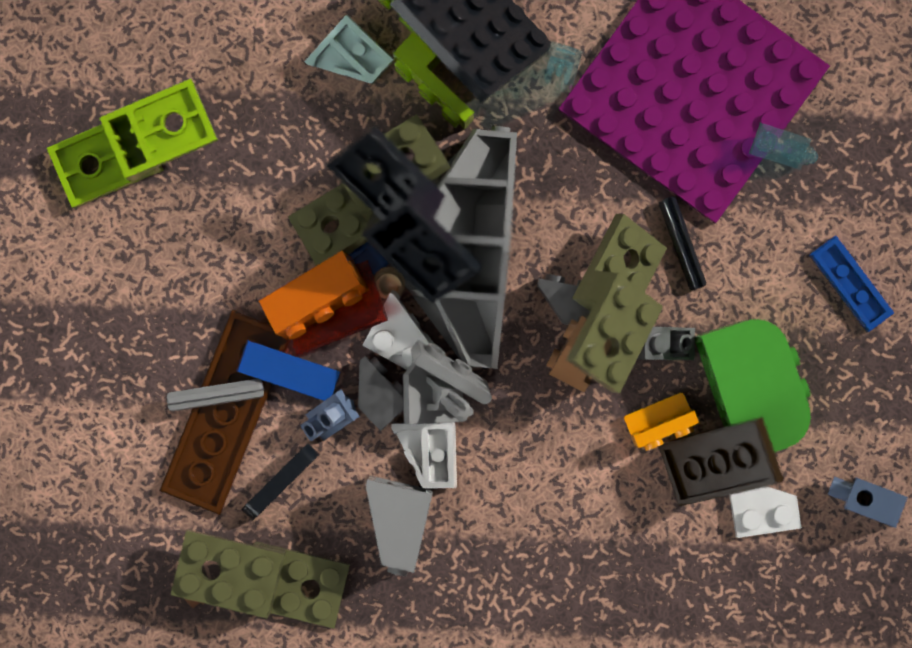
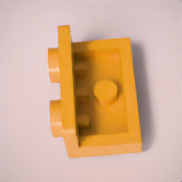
[624,392,700,451]

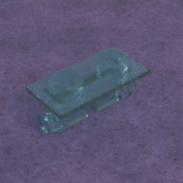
[749,122,818,169]

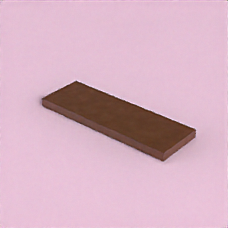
[159,310,291,515]

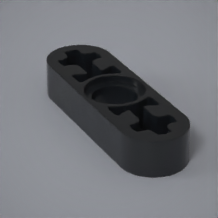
[241,443,320,521]

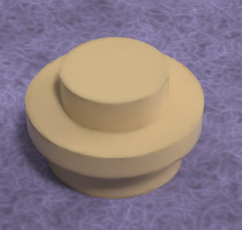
[373,267,405,299]

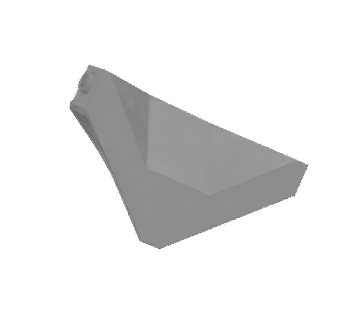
[386,126,517,369]

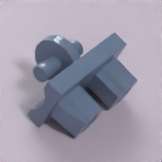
[301,389,360,441]

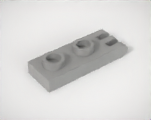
[411,340,492,404]

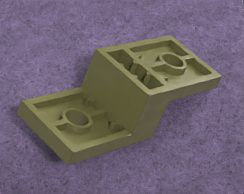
[288,114,451,266]
[566,214,667,394]
[171,529,350,629]

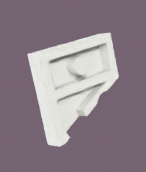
[362,290,434,370]
[391,422,457,488]
[729,487,802,538]

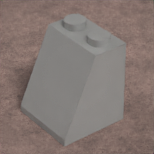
[366,475,433,576]

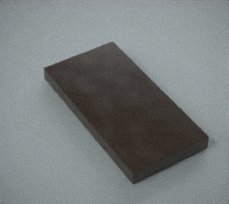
[659,417,785,507]

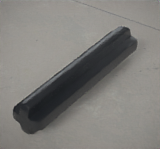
[659,197,706,290]

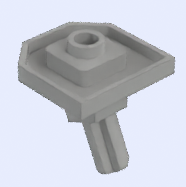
[403,357,473,424]

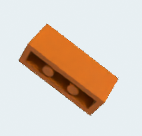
[259,251,369,340]

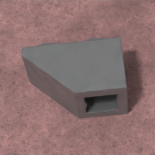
[537,274,590,325]
[637,327,695,360]
[358,356,404,431]

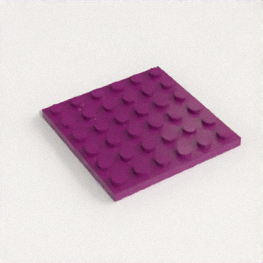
[558,0,830,224]

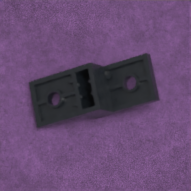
[326,125,481,304]

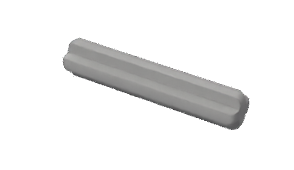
[167,379,264,412]

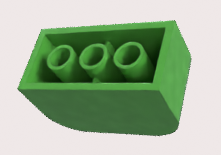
[695,319,811,452]

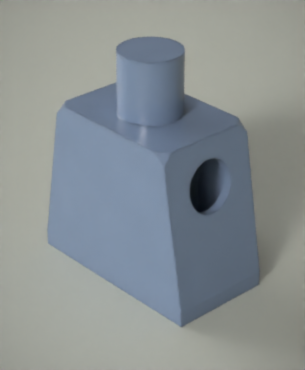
[827,476,908,528]

